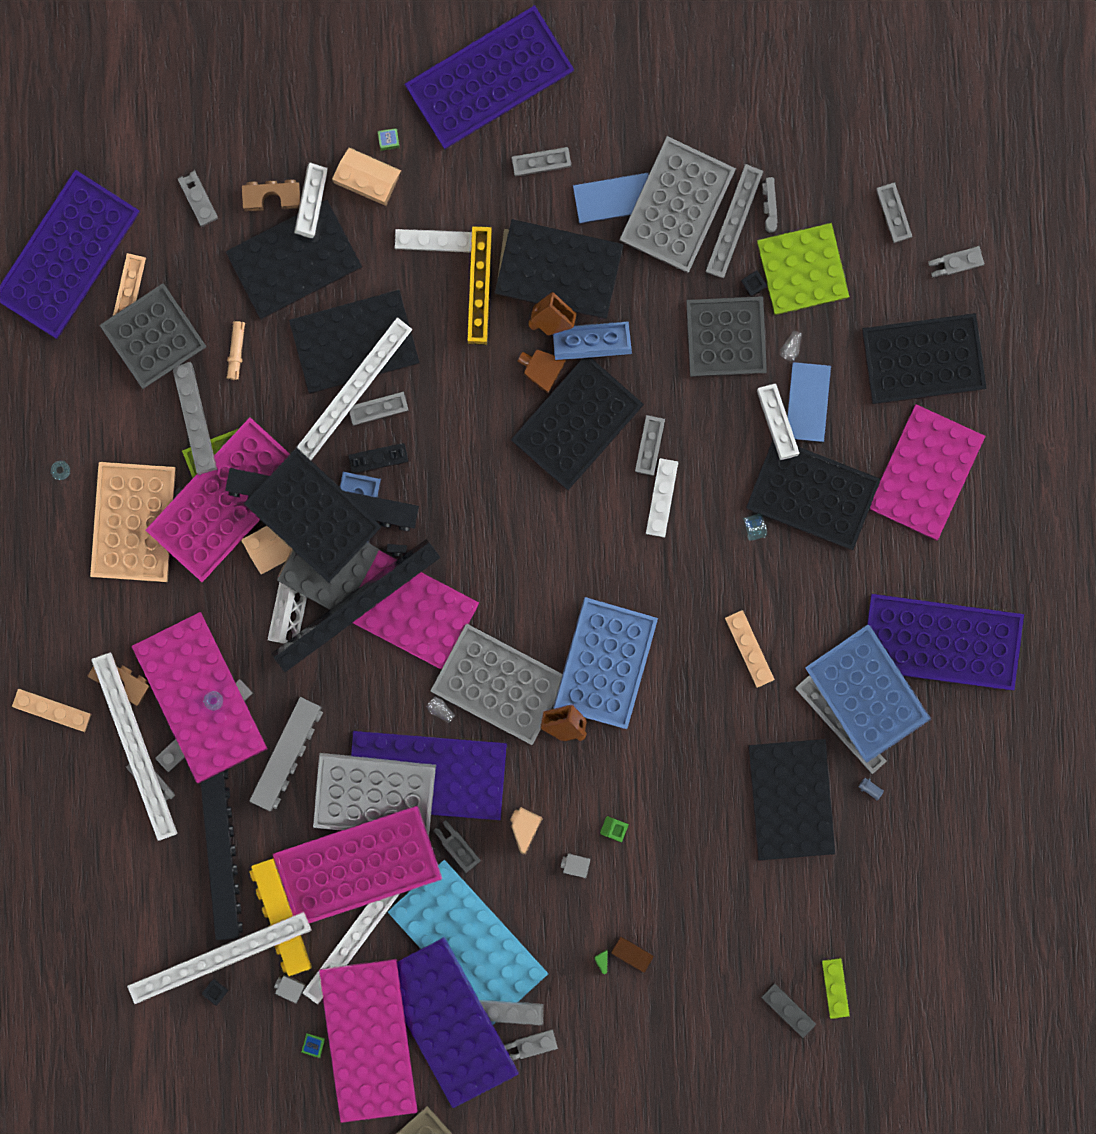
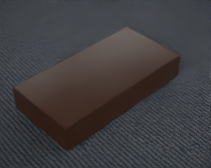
[611,936,654,973]

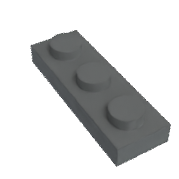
[761,983,816,1038]

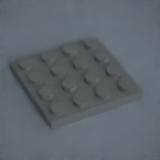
[99,283,206,389]
[686,296,767,377]
[276,543,380,610]

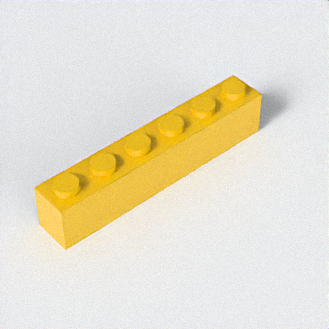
[468,227,492,344]
[249,858,312,976]

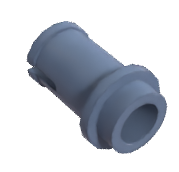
[858,778,884,800]

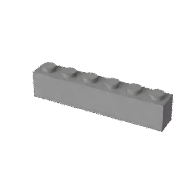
[250,697,323,811]

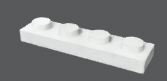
[294,163,328,238]
[395,229,472,252]
[757,384,799,460]
[646,458,678,537]

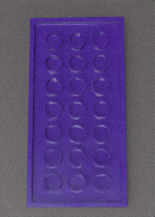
[405,5,574,150]
[0,170,140,339]
[867,594,1024,691]
[351,731,507,820]
[397,937,519,1108]

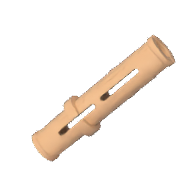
[227,321,245,380]

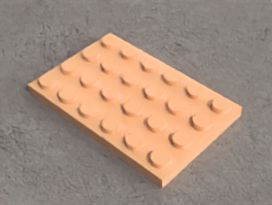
[90,462,176,582]

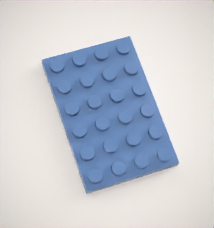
[553,597,658,729]
[805,624,931,762]

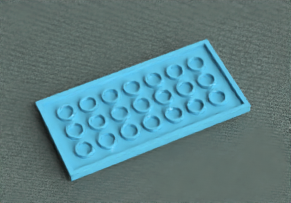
[388,859,548,1025]

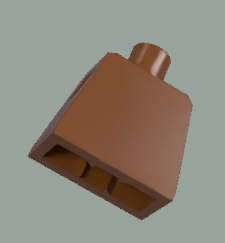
[529,292,577,335]
[517,350,566,393]
[540,704,587,741]

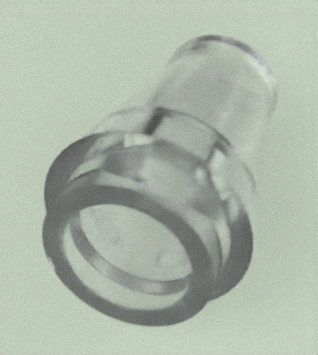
[780,331,803,361]
[426,696,455,723]

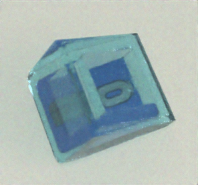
[743,514,767,541]

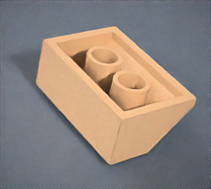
[332,148,401,206]
[241,526,292,575]
[510,807,542,854]

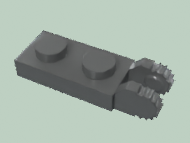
[433,820,481,873]

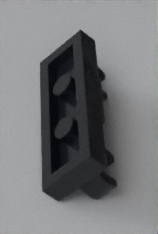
[349,443,409,474]

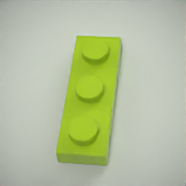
[822,958,849,1019]

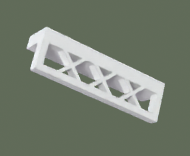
[268,565,307,644]

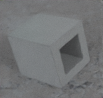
[560,853,590,878]
[274,975,306,1003]

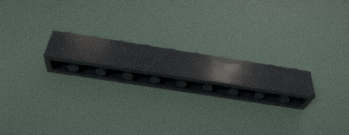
[225,468,419,532]
[272,539,441,672]
[201,769,243,940]

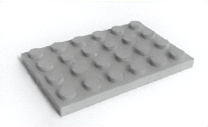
[619,136,736,273]
[431,623,562,745]
[313,753,436,837]

